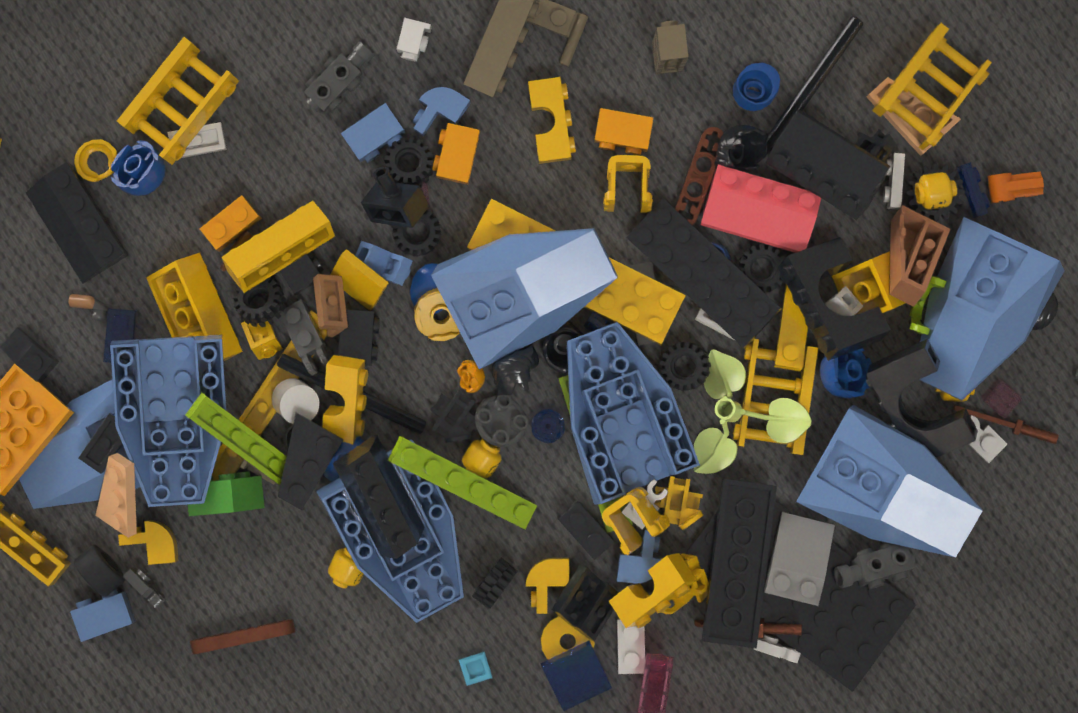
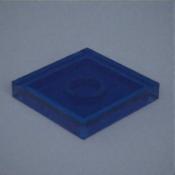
[541,641,612,711]

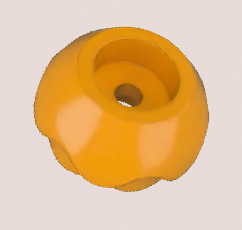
[457,360,485,393]

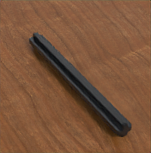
[767,16,863,152]
[277,354,426,434]

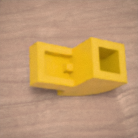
[118,520,179,565]
[526,558,569,614]

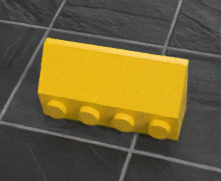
[146,253,243,361]

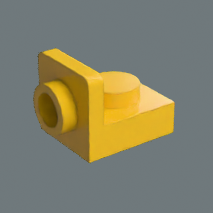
[241,321,283,360]

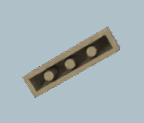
[464,0,540,97]
[652,21,688,74]

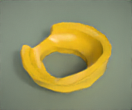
[74,139,117,182]

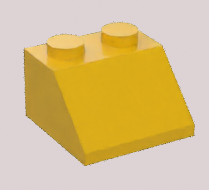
[832,251,905,315]

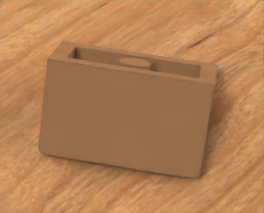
[313,274,348,337]

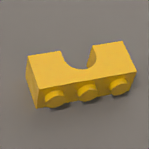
[528,77,576,164]
[322,355,368,445]
[609,553,697,628]

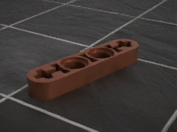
[675,127,723,225]
[190,619,296,654]

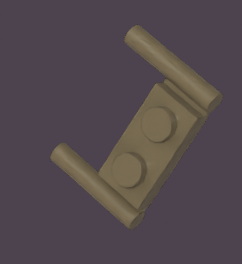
[527,0,588,67]

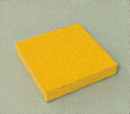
[330,250,389,311]

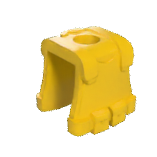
[603,155,653,213]
[602,487,670,555]

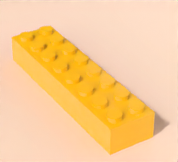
[467,199,686,345]

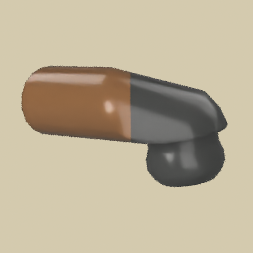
[69,294,108,320]

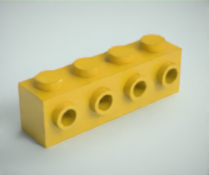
[222,201,335,293]
[0,501,71,587]

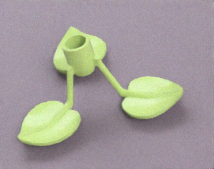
[694,349,812,474]

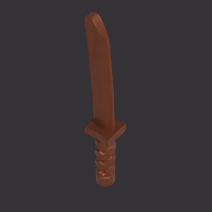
[953,405,1059,445]
[694,618,802,638]

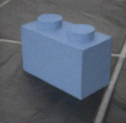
[341,103,405,163]
[70,589,136,642]

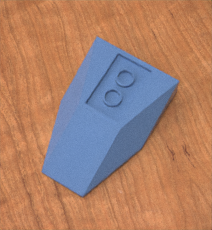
[919,217,1064,401]
[431,228,618,370]
[567,322,700,505]
[110,335,226,507]
[19,380,140,509]
[796,405,983,558]
[316,439,464,623]

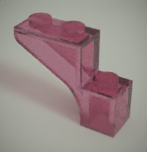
[637,653,674,713]

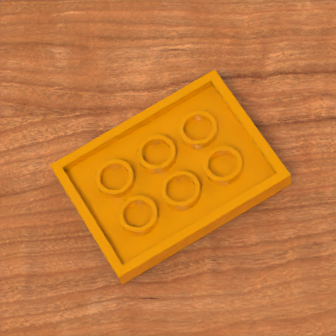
[0,364,74,496]

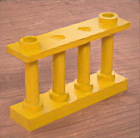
[872,23,992,150]
[117,37,239,165]
[733,339,818,455]

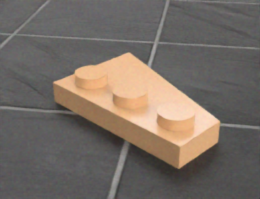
[866,77,961,156]
[96,453,137,537]

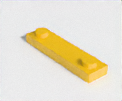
[774,284,808,372]

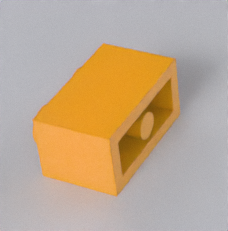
[594,108,653,155]
[432,123,480,185]
[200,195,262,252]

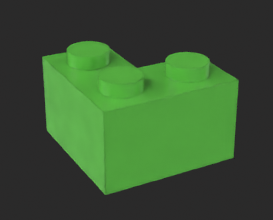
[188,471,265,516]

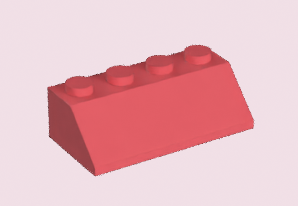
[700,165,821,253]

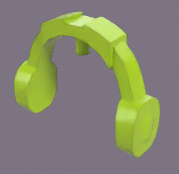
[909,276,946,335]

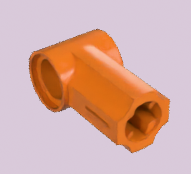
[987,171,1044,203]

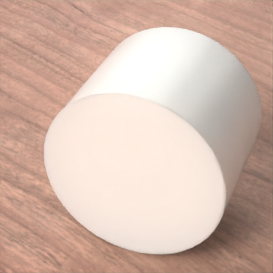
[272,378,319,424]

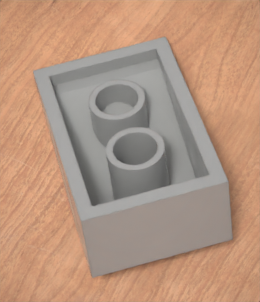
[764,512,835,606]

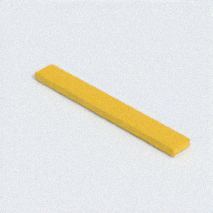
[212,311,327,481]

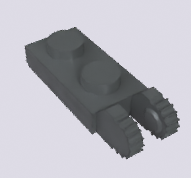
[279,299,330,376]

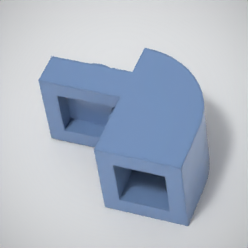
[413,87,470,137]
[355,241,412,286]
[616,529,663,584]

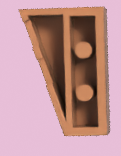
[889,205,950,307]

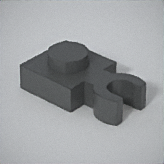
[123,567,166,608]

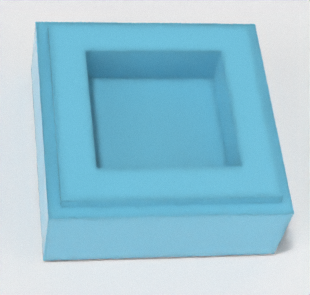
[459,651,493,686]

